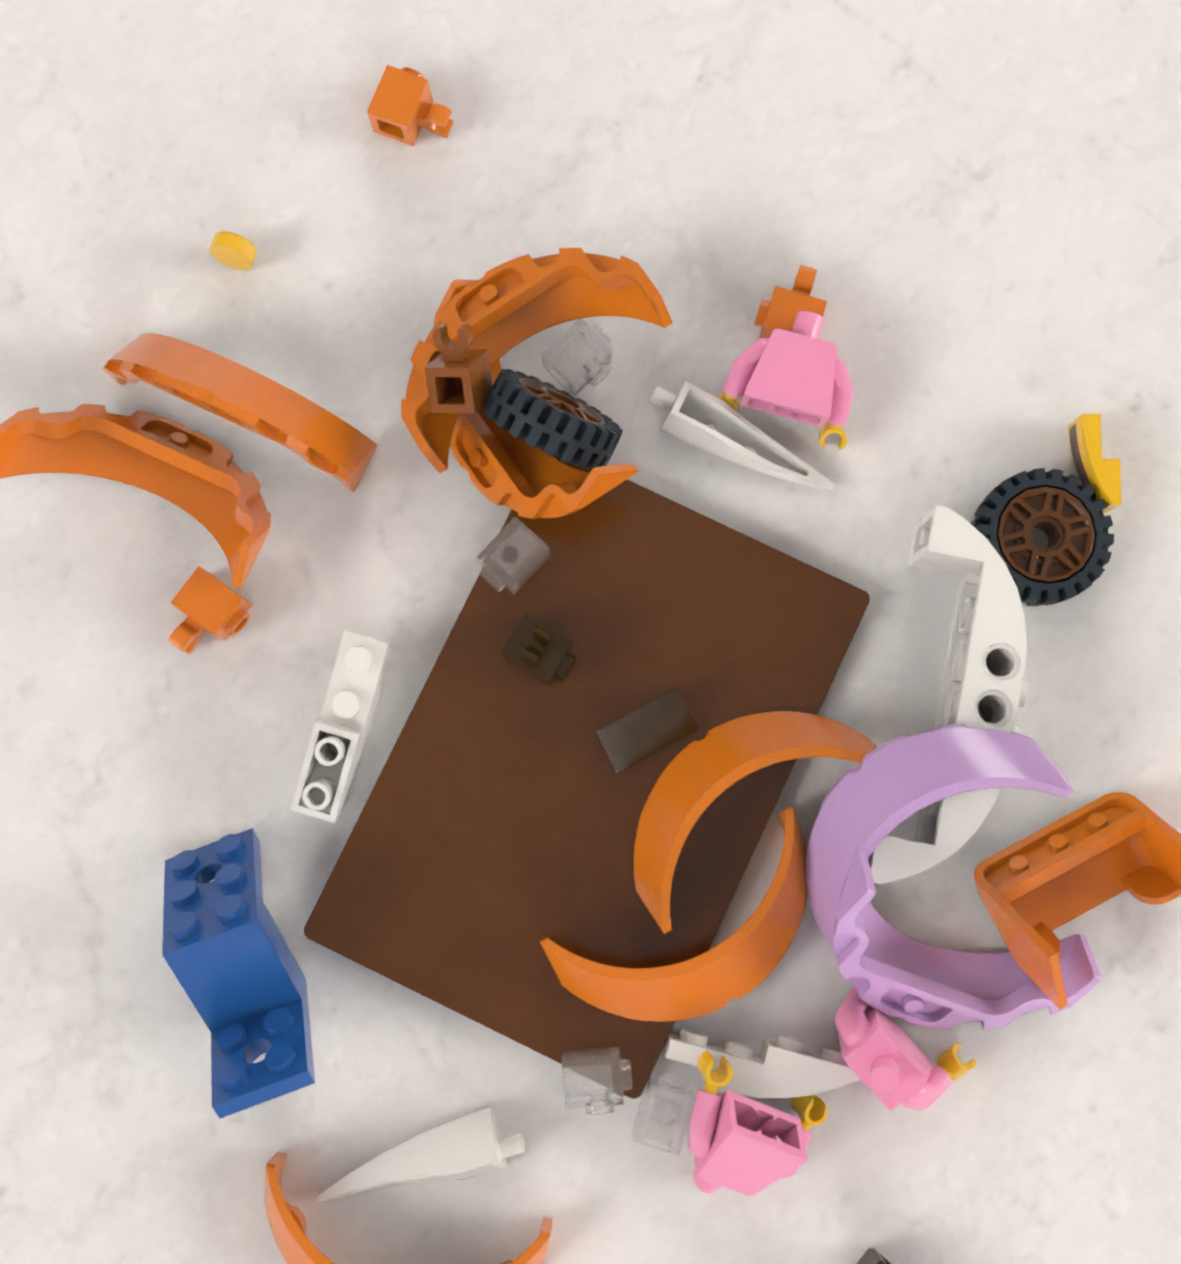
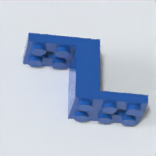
[162,828,315,1119]

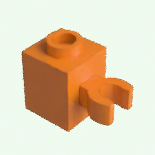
[367,65,454,146]
[754,265,827,338]
[167,566,253,655]

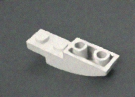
[290,629,392,823]
[664,1028,860,1098]

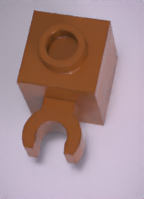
[424,324,492,413]

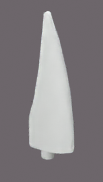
[649,381,835,492]
[317,1107,526,1203]

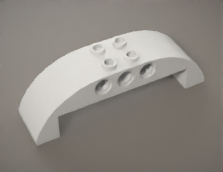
[868,505,1029,884]

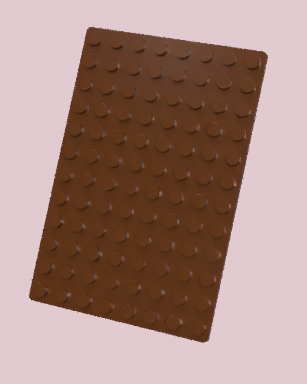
[304,455,870,1099]

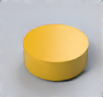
[209,231,257,270]

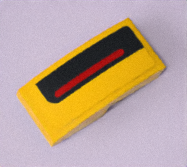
[1068,414,1122,513]

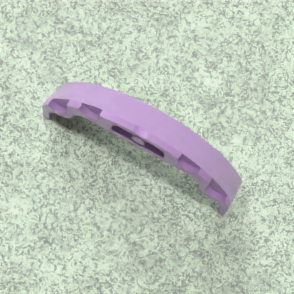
[805,724,1074,953]
[833,847,1101,1030]

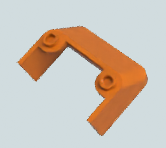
[974,792,1181,1010]

